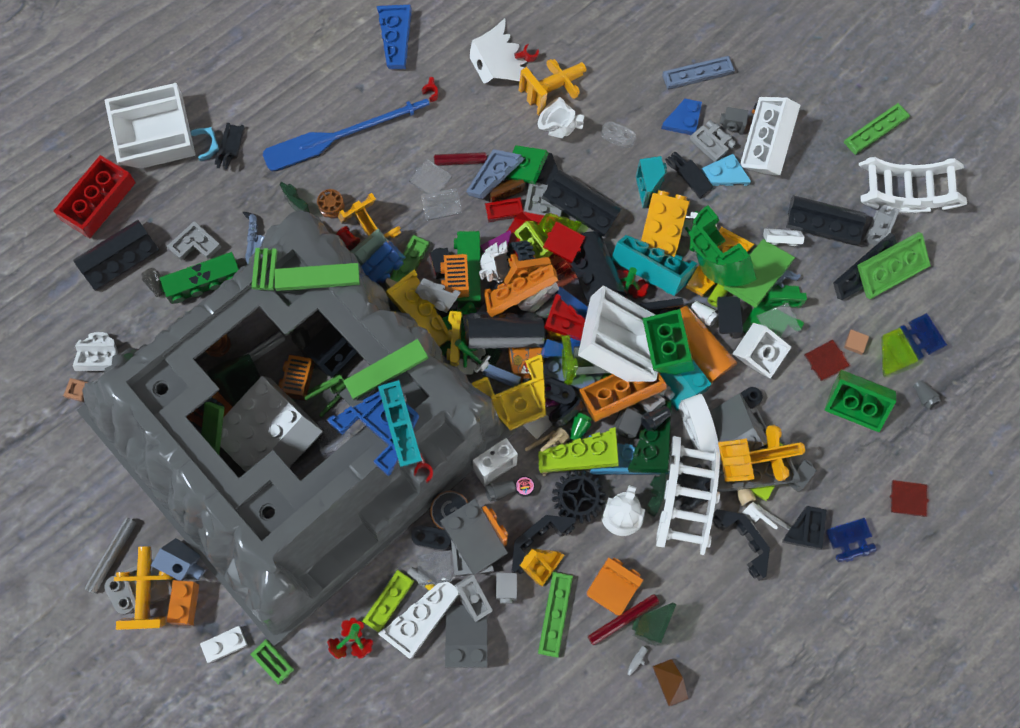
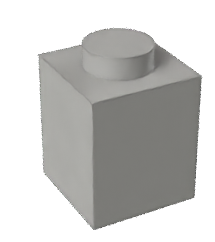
[496,573,517,604]

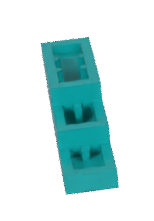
[378,380,422,467]

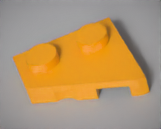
[520,549,565,586]

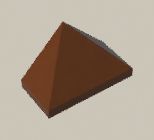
[490,180,525,202]
[652,659,688,707]

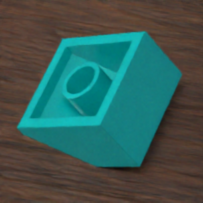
[635,156,667,209]
[660,359,711,411]

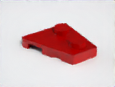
[544,294,585,341]

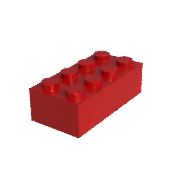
[53,155,136,239]

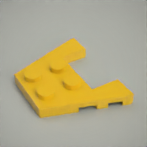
[471,354,546,430]

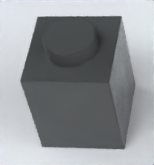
[613,407,643,439]

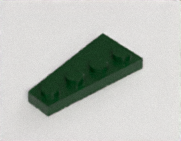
[628,400,672,473]

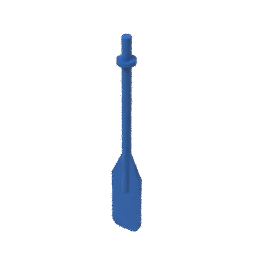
[263,98,430,171]

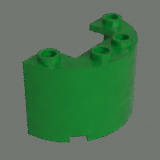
[690,205,757,287]

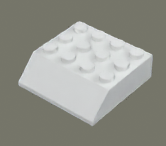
[105,83,196,168]
[578,286,658,382]
[220,376,324,472]

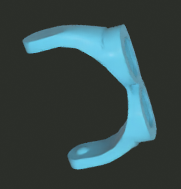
[191,127,219,161]

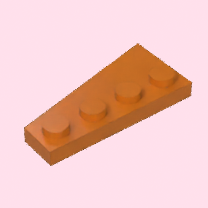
[484,265,558,317]

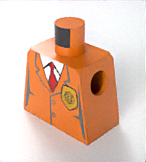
[508,347,543,384]

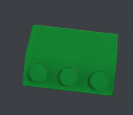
[642,309,695,375]
[824,370,896,432]

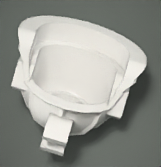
[538,97,584,138]
[479,241,511,283]
[601,485,645,536]

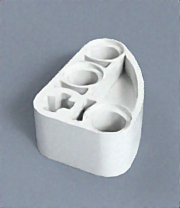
[679,394,718,453]

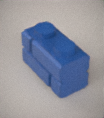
[361,241,406,284]

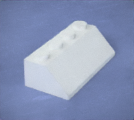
[740,97,800,175]

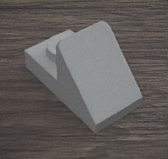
[454,575,493,622]

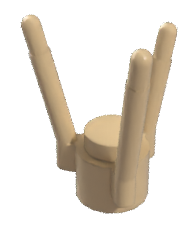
[525,428,570,476]

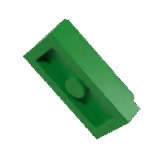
[763,285,807,308]

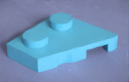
[701,154,751,186]

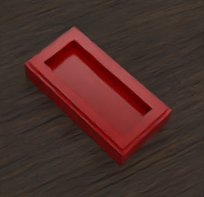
[485,197,524,223]

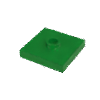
[504,145,549,184]

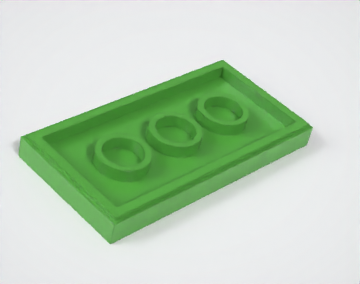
[857,232,931,299]
[724,239,795,308]

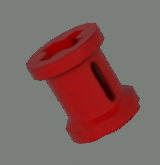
[336,226,360,250]

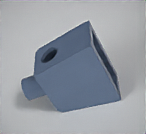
[151,538,205,581]

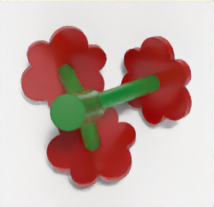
[617,267,649,299]
[327,617,373,659]

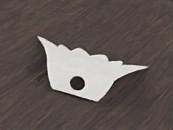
[470,18,527,83]

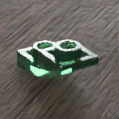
[280,182,310,213]
[647,473,666,517]

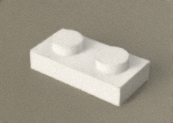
[763,229,804,246]
[200,626,248,663]

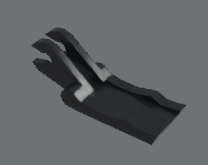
[215,123,245,170]
[665,152,713,199]

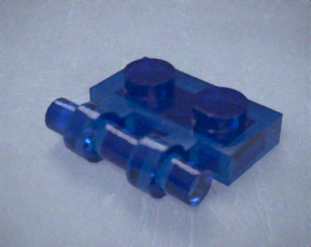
[898,313,947,360]
[826,518,876,563]

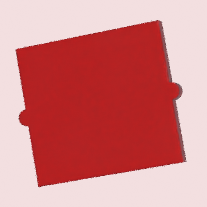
[542,221,585,263]

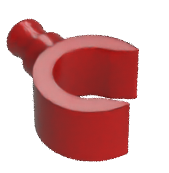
[514,44,539,62]
[422,77,438,102]
[414,453,433,483]

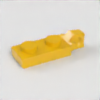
[447,311,462,366]

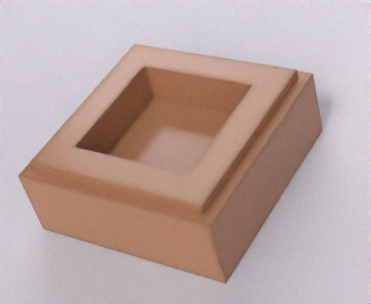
[844,330,869,355]
[63,378,88,402]

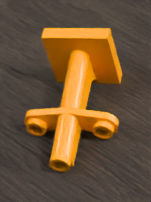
[519,59,586,116]
[338,193,401,238]
[718,425,805,482]
[114,546,174,630]

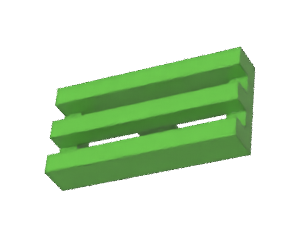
[252,248,277,290]
[250,639,295,685]

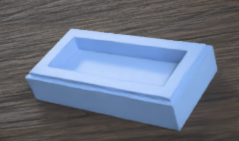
[483,364,521,387]

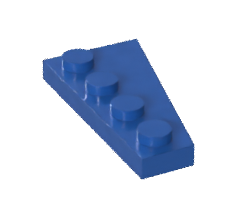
[377,5,412,69]

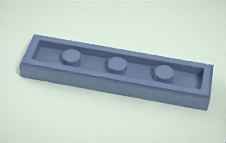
[662,56,735,90]

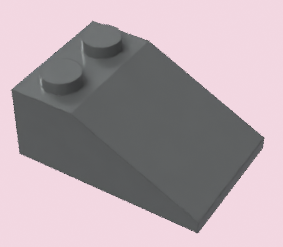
[710,393,767,451]
[440,499,508,575]
[445,605,487,668]

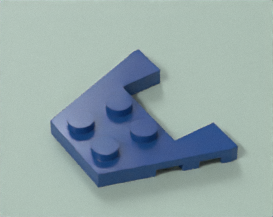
[541,287,588,358]
[327,391,419,476]

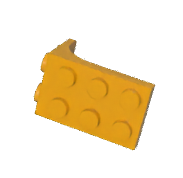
[641,190,690,257]

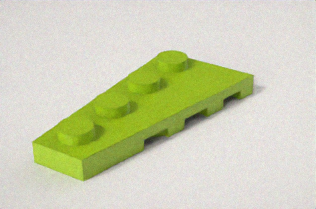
[538,427,619,473]

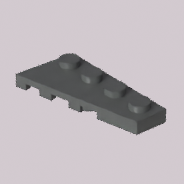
[717,445,800,493]

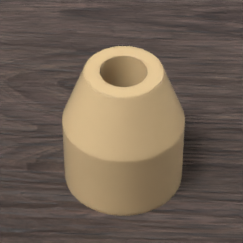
[737,489,757,507]

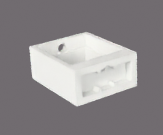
[473,438,518,486]

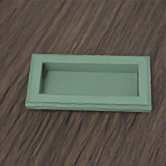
[350,228,388,266]

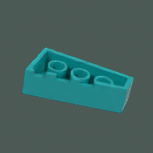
[612,235,698,296]

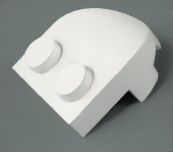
[73,332,118,371]

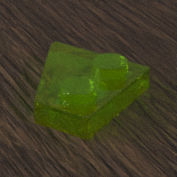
[881,328,919,377]

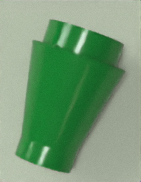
[569,413,593,440]

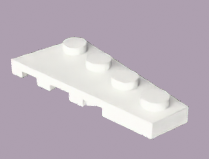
[378,579,459,659]

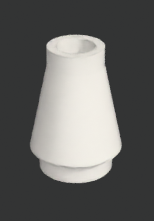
[690,301,718,327]

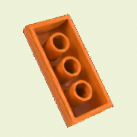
[680,306,738,384]
[579,372,667,422]

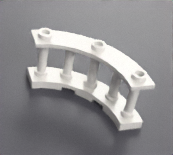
[859,157,967,213]
[656,436,722,555]

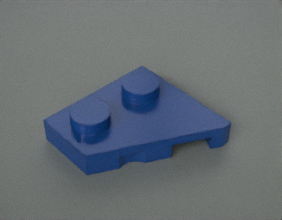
[661,98,702,135]

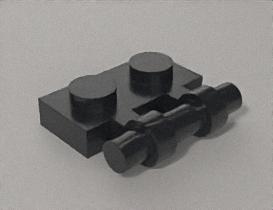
[675,464,710,511]

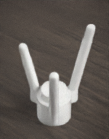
[743,502,791,534]

